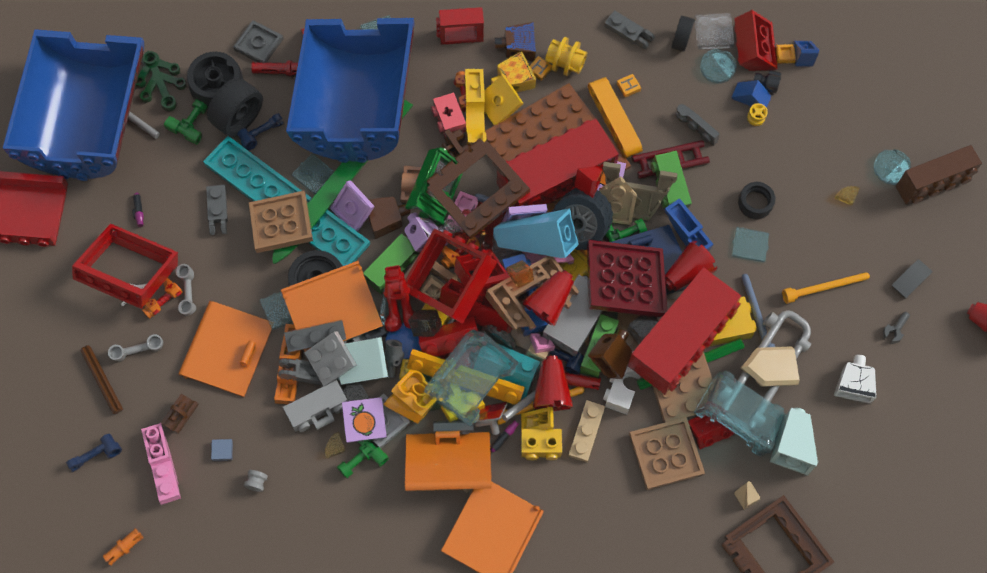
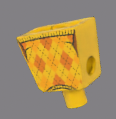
[490,51,536,92]

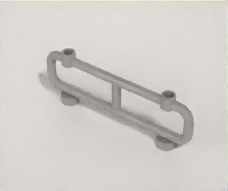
[716,310,811,433]

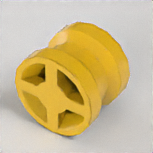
[747,103,768,126]

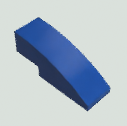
[664,198,714,251]

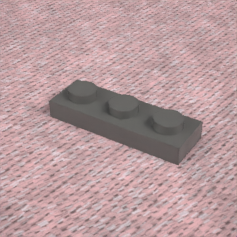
[284,320,346,352]

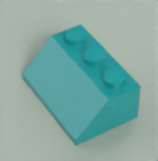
[473,339,540,401]

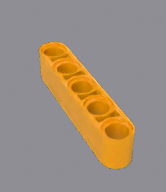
[588,77,643,158]

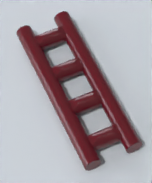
[632,140,710,179]

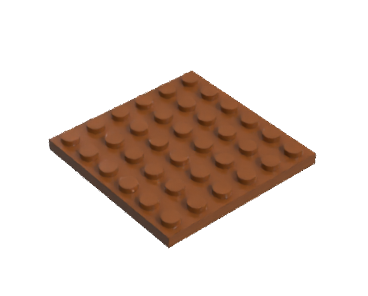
[485,83,631,213]

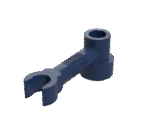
[237,113,284,151]
[549,348,584,375]
[66,434,122,472]

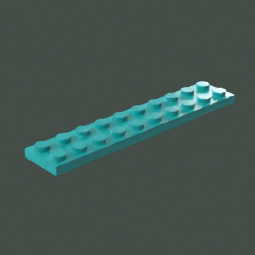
[203,136,371,266]

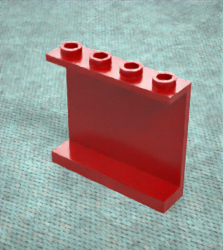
[0,171,68,247]

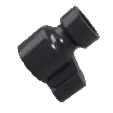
[753,70,781,94]

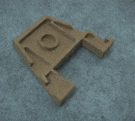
[603,162,678,221]

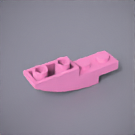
[141,423,181,505]

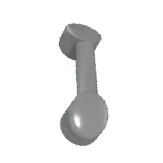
[176,264,196,316]
[108,334,163,361]

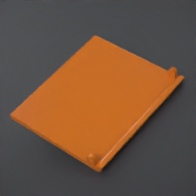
[281,261,383,352]
[178,301,274,397]
[405,431,492,491]
[441,482,544,573]

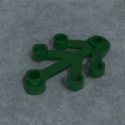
[136,51,187,111]

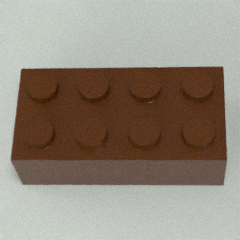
[895,145,982,205]

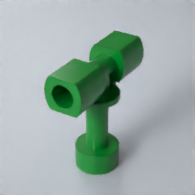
[164,99,208,145]
[604,218,647,242]
[337,440,389,479]

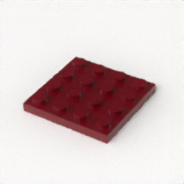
[587,240,667,317]

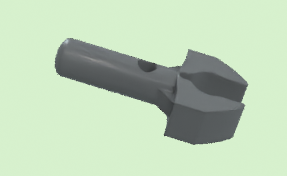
[883,312,910,344]

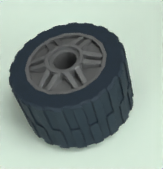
[552,188,613,250]

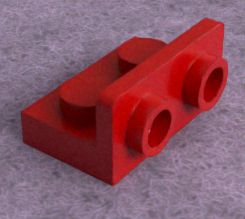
[688,407,735,449]

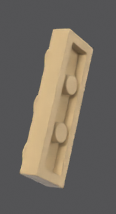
[568,400,605,463]

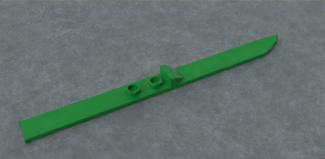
[272,100,413,264]

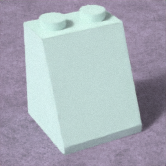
[336,337,388,385]
[770,408,818,476]

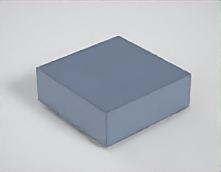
[211,439,233,461]

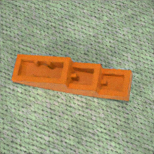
[274,324,303,405]

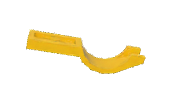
[465,69,486,144]

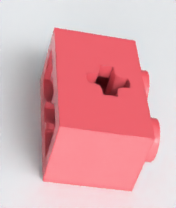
[431,93,466,137]

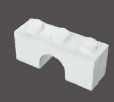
[603,351,640,415]

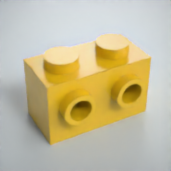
[521,429,562,460]

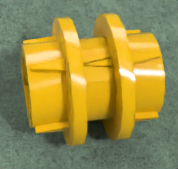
[545,37,587,77]

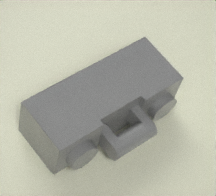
[283,380,348,432]

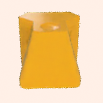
[383,369,442,424]

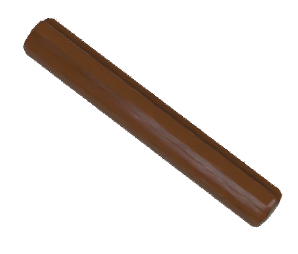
[80,345,123,414]

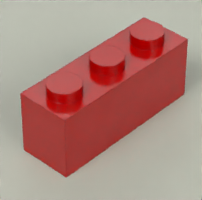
[418,316,481,357]

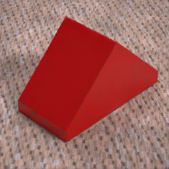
[574,166,603,198]

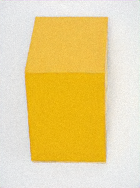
[521,407,554,430]

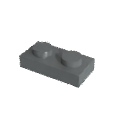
[433,420,474,434]

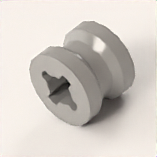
[243,470,268,492]

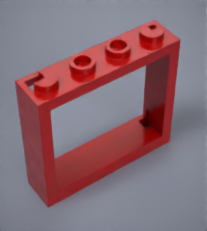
[72,223,178,309]
[405,228,497,324]

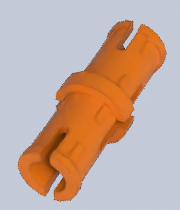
[103,528,144,566]

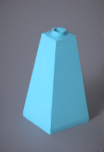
[493,209,579,258]

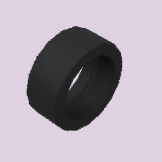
[671,15,695,51]
[738,182,776,219]

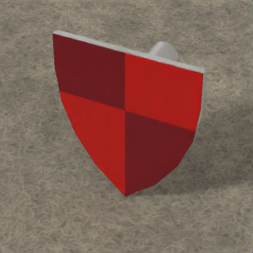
[461,402,508,435]

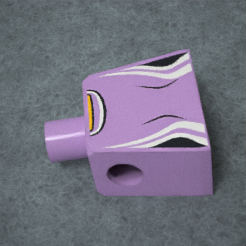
[404,212,448,252]

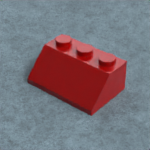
[734,10,778,71]

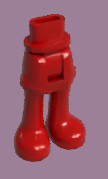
[383,265,421,332]

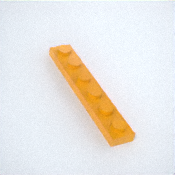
[407,349,525,405]

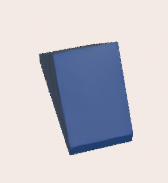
[793,41,819,66]
[731,80,772,108]

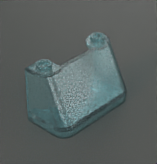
[424,330,519,426]
[693,371,786,457]

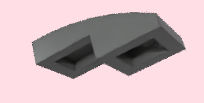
[892,259,933,298]

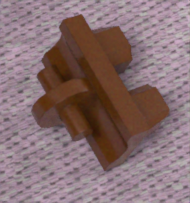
[441,129,472,157]
[161,393,199,434]

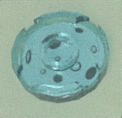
[700,49,736,83]
[873,149,911,185]

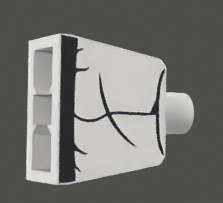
[834,355,876,404]

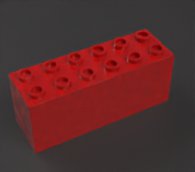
[497,119,619,207]
[628,267,742,395]

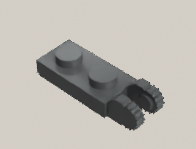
[604,10,655,49]
[676,104,719,146]
[206,185,228,235]
[278,358,323,386]

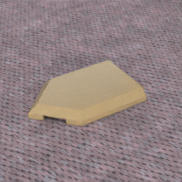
[599,176,637,225]
[741,347,800,387]

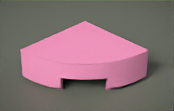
[529,333,555,353]

